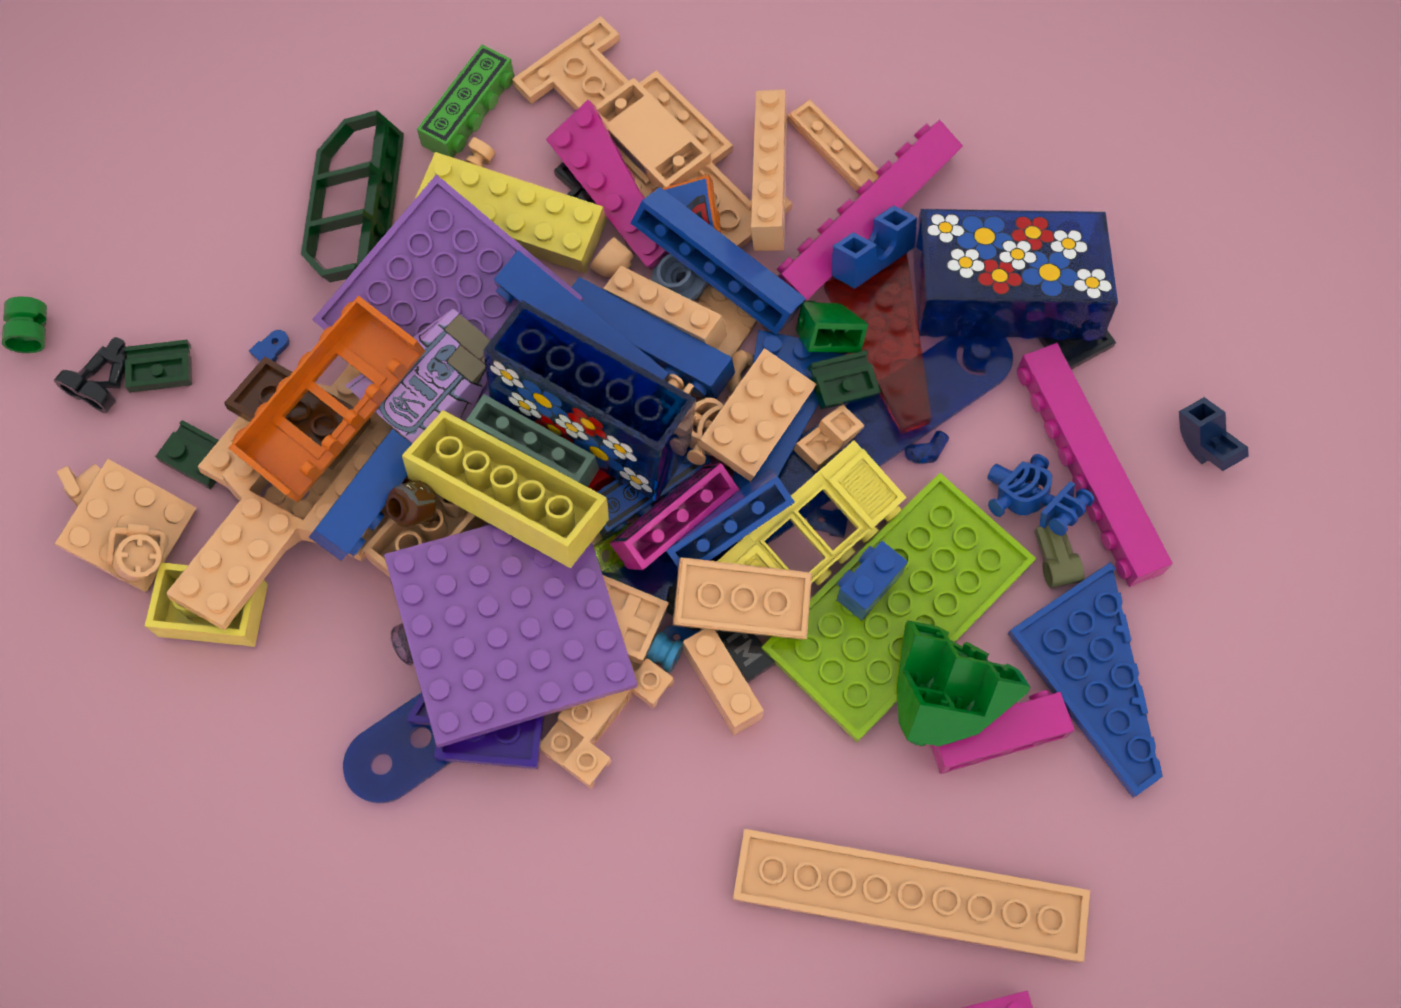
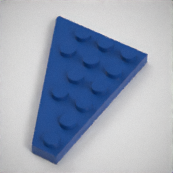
[1008,562,1163,798]

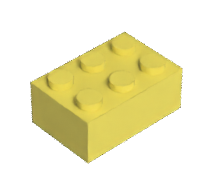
[145,562,268,647]

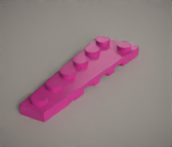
[546,100,670,270]

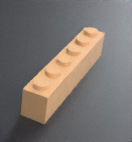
[751,90,787,251]

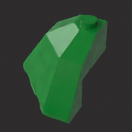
[897,620,1031,746]

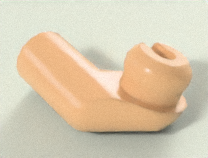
[728,350,753,395]

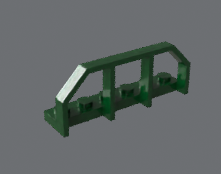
[301,110,404,283]

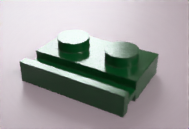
[125,339,192,393]
[807,350,881,410]
[155,420,219,490]

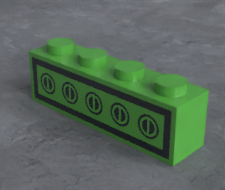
[417,44,514,157]

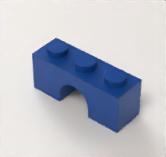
[832,206,917,289]

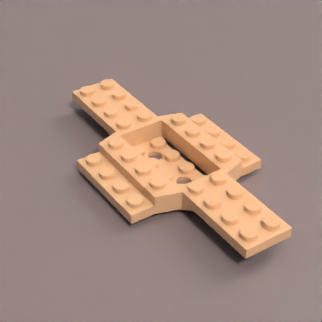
[166,364,414,631]

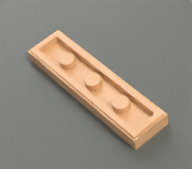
[787,100,879,191]

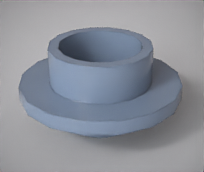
[651,254,707,301]

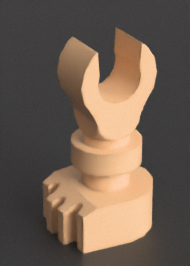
[466,137,496,167]

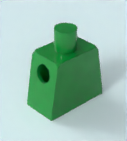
[796,301,868,353]

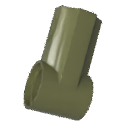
[1034,525,1084,588]

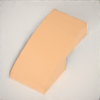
[794,404,865,471]

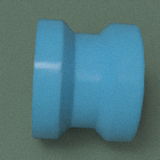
[646,632,683,673]

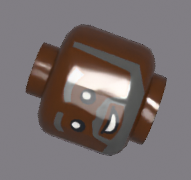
[385,481,436,527]

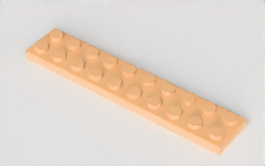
[733,829,1090,963]

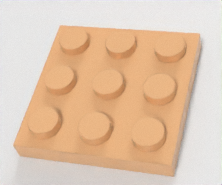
[54,459,196,592]

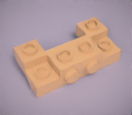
[540,658,674,789]

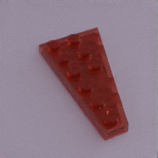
[824,253,931,434]

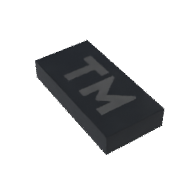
[715,630,775,683]

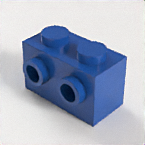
[836,541,908,621]

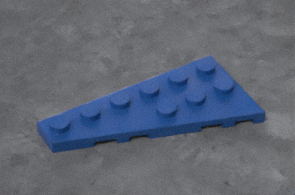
[732,330,848,489]

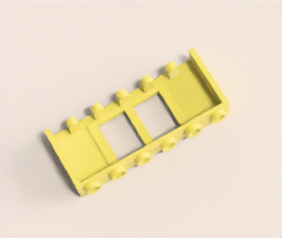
[717,440,907,585]

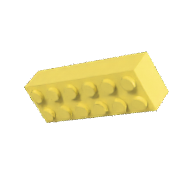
[415,152,607,274]
[402,410,609,568]

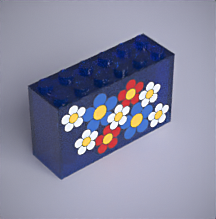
[913,209,1118,340]
[483,300,697,502]

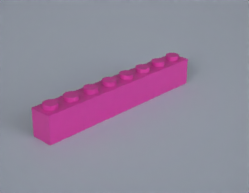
[776,119,963,303]
[1017,343,1173,587]

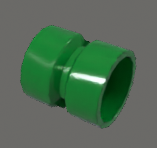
[2,296,47,353]

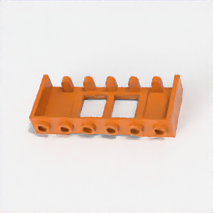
[228,295,425,503]

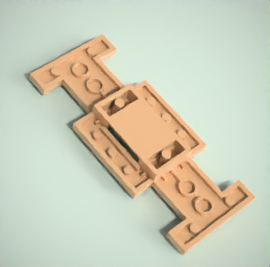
[512,16,792,248]

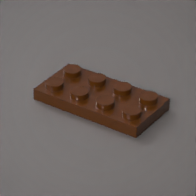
[224,356,371,470]

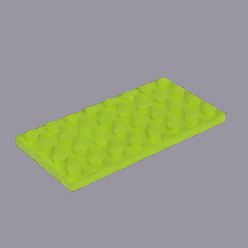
[761,473,1037,743]

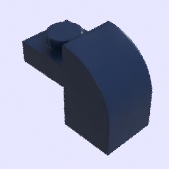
[1179,397,1249,471]

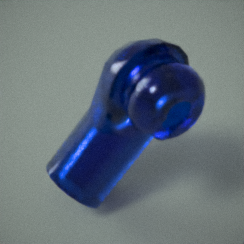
[905,431,949,464]

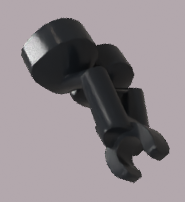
[54,337,127,413]

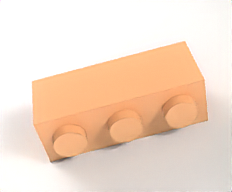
[683,629,764,736]

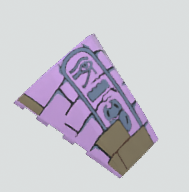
[345,309,503,444]

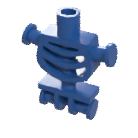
[988,454,1094,536]

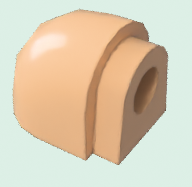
[590,237,634,278]

